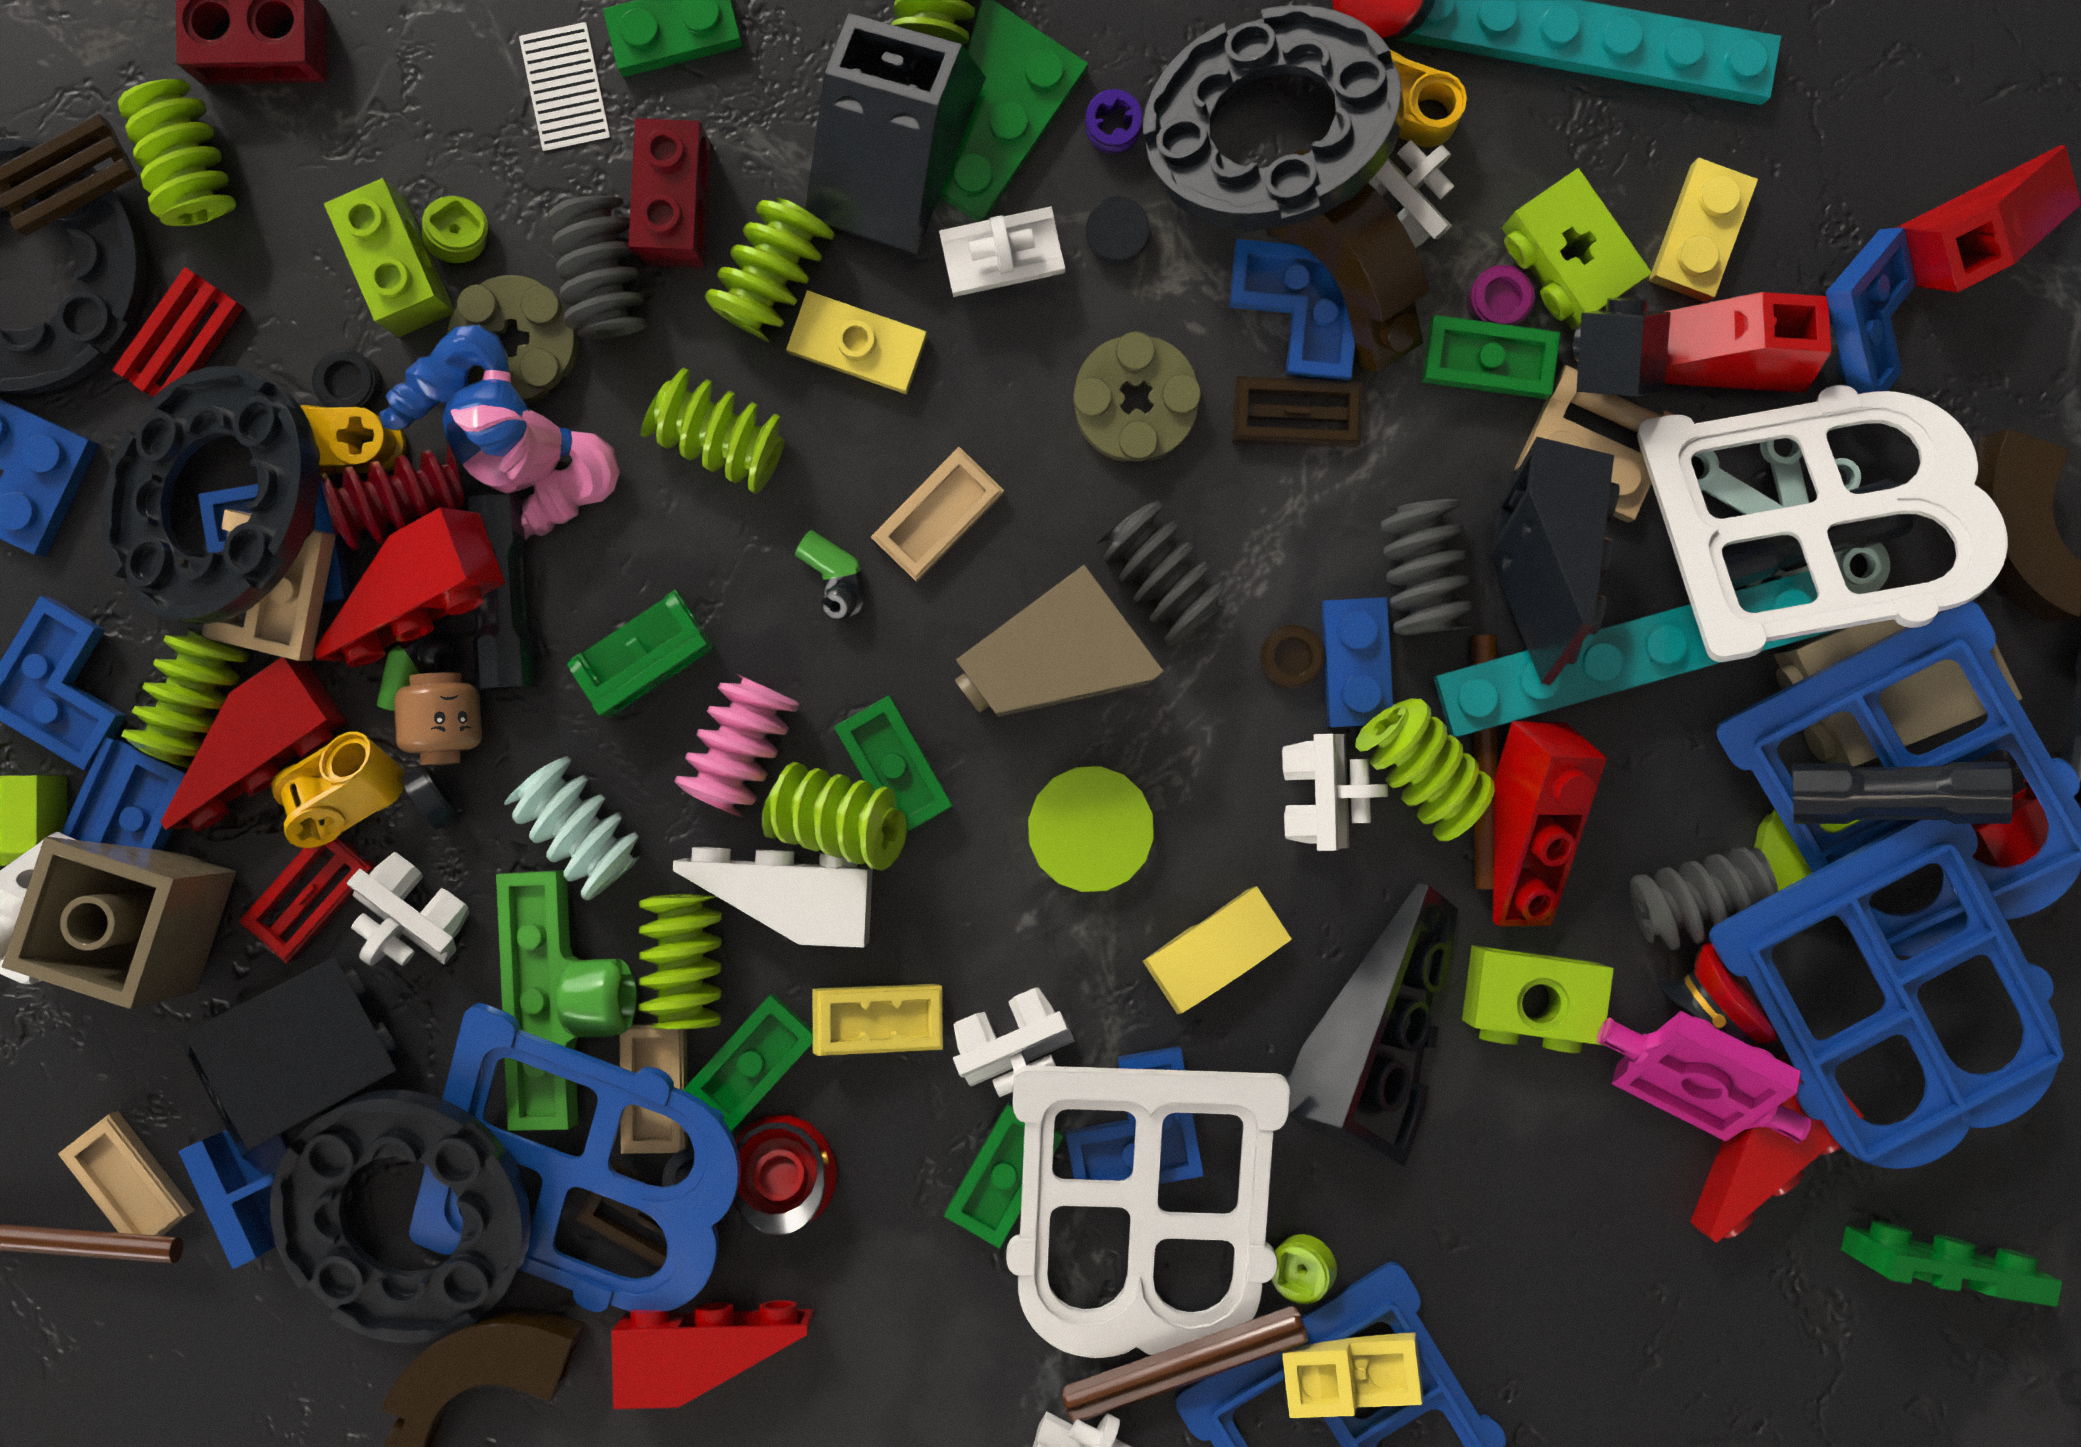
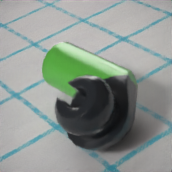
[794,530,865,620]
[377,631,456,711]

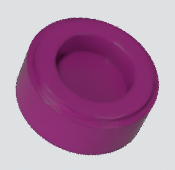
[1467,265,1535,326]

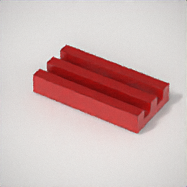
[112,267,245,397]
[239,836,376,963]

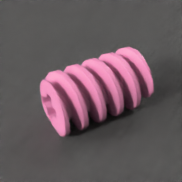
[674,674,800,817]

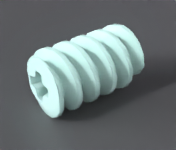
[504,756,640,900]

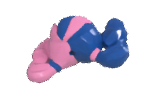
[380,325,620,541]

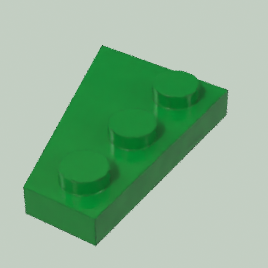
[939,0,1088,222]
[1841,1221,2062,1307]

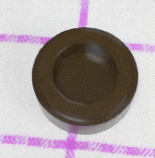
[1259,624,1325,689]

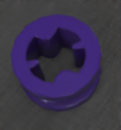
[1085,89,1142,154]

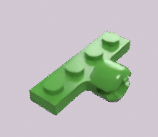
[496,870,637,1131]

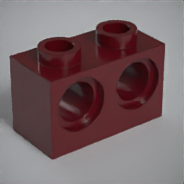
[176,0,327,85]
[628,118,712,268]

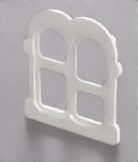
[1637,385,2008,662]
[1006,1065,1290,1358]

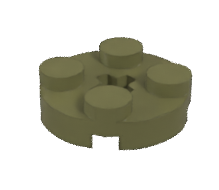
[448,275,579,404]
[1073,331,1201,462]

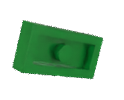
[602,0,744,77]
[1421,315,1560,399]
[834,695,954,832]
[683,993,813,1132]
[944,1101,1064,1249]

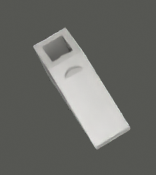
[673,847,873,948]

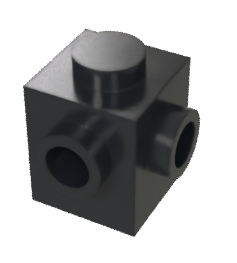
[1573,298,1671,396]

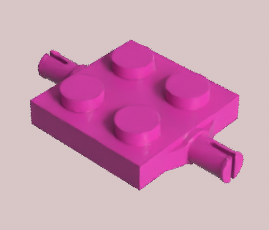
[1597,1011,1811,1143]

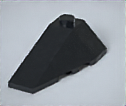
[1286,883,1458,1167]

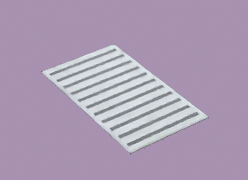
[519,22,610,151]

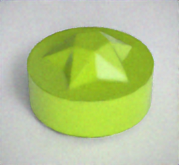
[422,196,488,263]
[1271,1234,1337,1304]

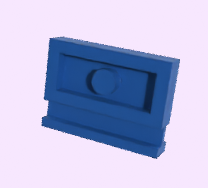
[61,736,188,850]

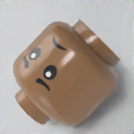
[394,673,482,766]

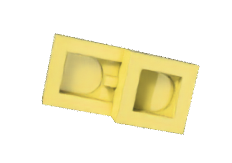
[1143,886,1292,1014]
[1282,1332,1424,1418]

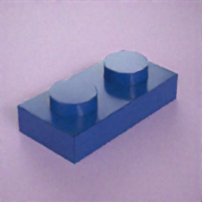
[1320,597,1393,728]

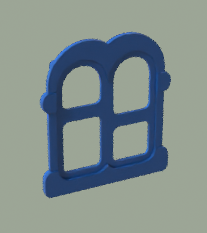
[1717,600,2081,957]
[1709,820,2064,1169]
[409,1003,741,1312]
[1175,1262,1506,1447]

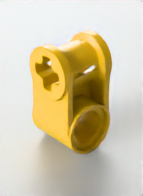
[1390,50,1467,148]
[300,405,407,476]
[271,732,405,848]

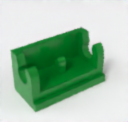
[567,589,716,717]

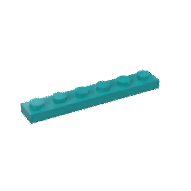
[1397,0,1781,105]
[1433,571,1831,737]

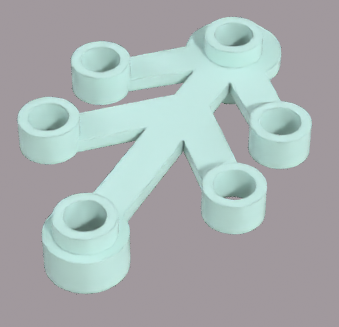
[1694,439,1890,594]

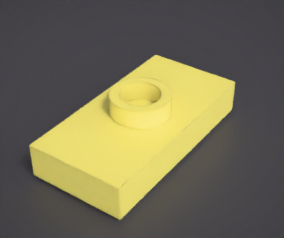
[786,290,928,395]
[812,984,943,1056]

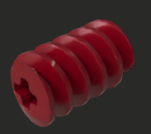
[319,445,465,550]

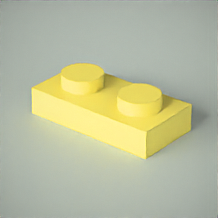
[1648,158,1758,303]

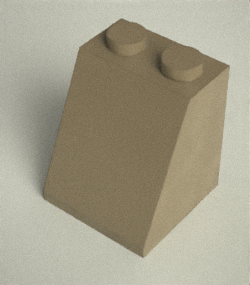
[955,565,1164,717]
[1774,599,2023,767]
[1,837,236,1009]

